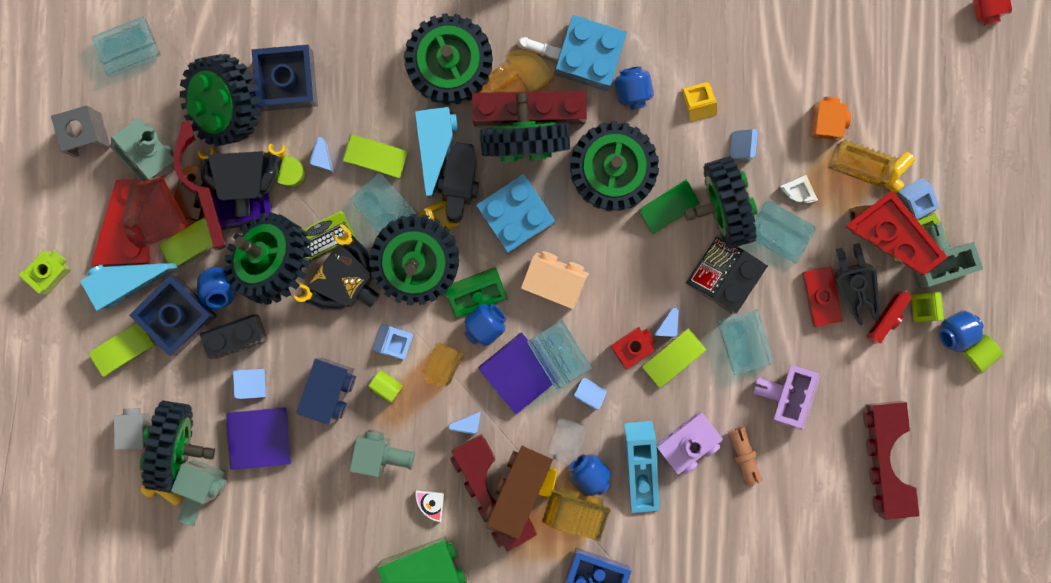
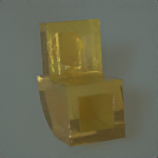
[489,50,555,92]

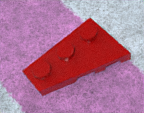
[91,179,150,266]
[846,191,948,277]

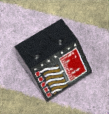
[686,236,768,314]

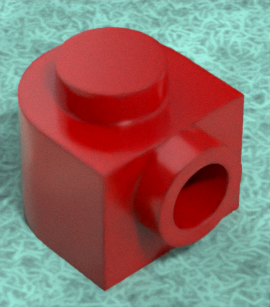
[972,0,1012,26]

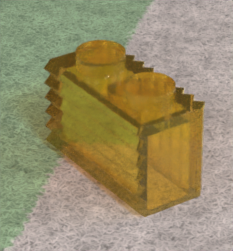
[828,139,897,187]
[422,343,464,388]
[542,487,611,541]

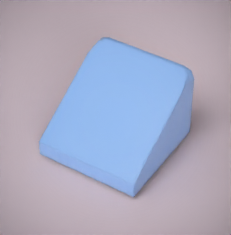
[730,129,758,161]
[310,137,334,173]
[899,178,940,220]
[653,308,679,337]
[373,324,414,361]
[233,369,266,399]
[573,378,606,410]
[449,411,481,434]

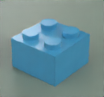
[554,15,627,91]
[476,174,555,254]

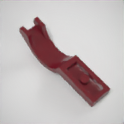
[173,120,227,251]

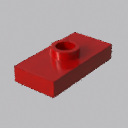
[802,266,843,327]
[866,291,913,344]

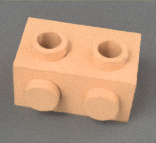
[521,251,589,309]

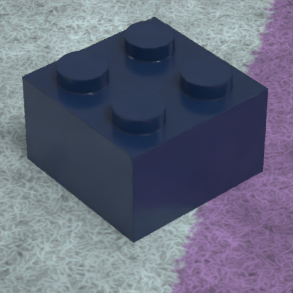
[251,44,318,111]
[129,275,217,356]
[296,358,357,425]

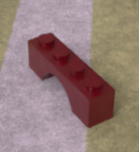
[472,91,587,126]
[863,401,919,520]
[450,433,537,552]

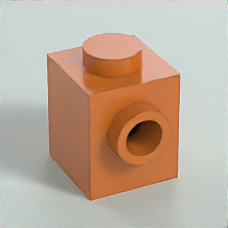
[810,97,851,141]

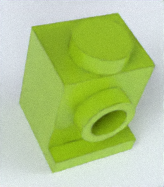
[19,250,71,295]

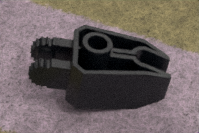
[437,142,479,224]
[834,243,880,325]

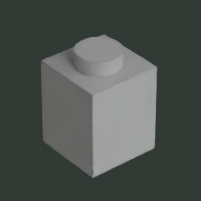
[114,408,150,450]

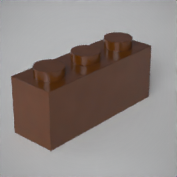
[484,445,553,542]

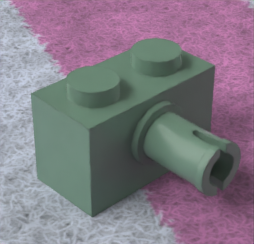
[110,118,174,189]
[914,222,983,288]
[350,430,415,477]
[171,459,227,526]

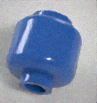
[615,66,654,110]
[197,267,235,309]
[464,304,506,346]
[939,311,983,352]
[569,454,611,497]

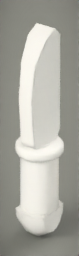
[517,37,561,61]

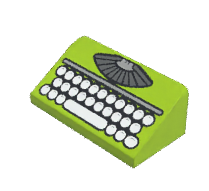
[303,211,356,261]

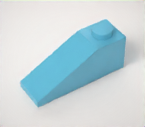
[415,107,458,198]
[80,263,178,311]
[624,421,660,513]

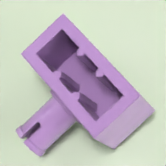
[754,365,821,431]
[656,411,723,474]

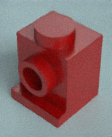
[610,327,656,369]

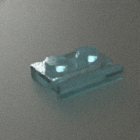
[91,16,161,76]
[349,172,418,232]
[754,200,817,264]
[718,309,774,375]
[527,320,592,390]

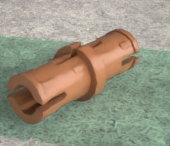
[727,426,763,486]

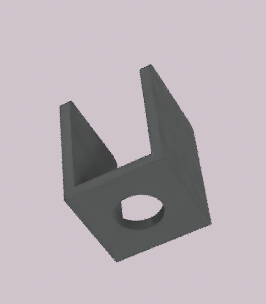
[51,105,110,157]

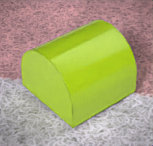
[277,156,307,188]
[911,292,944,323]
[961,334,1004,374]
[368,370,404,404]

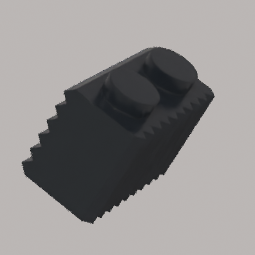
[200,314,267,359]

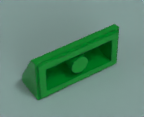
[638,179,700,234]
[446,267,508,319]

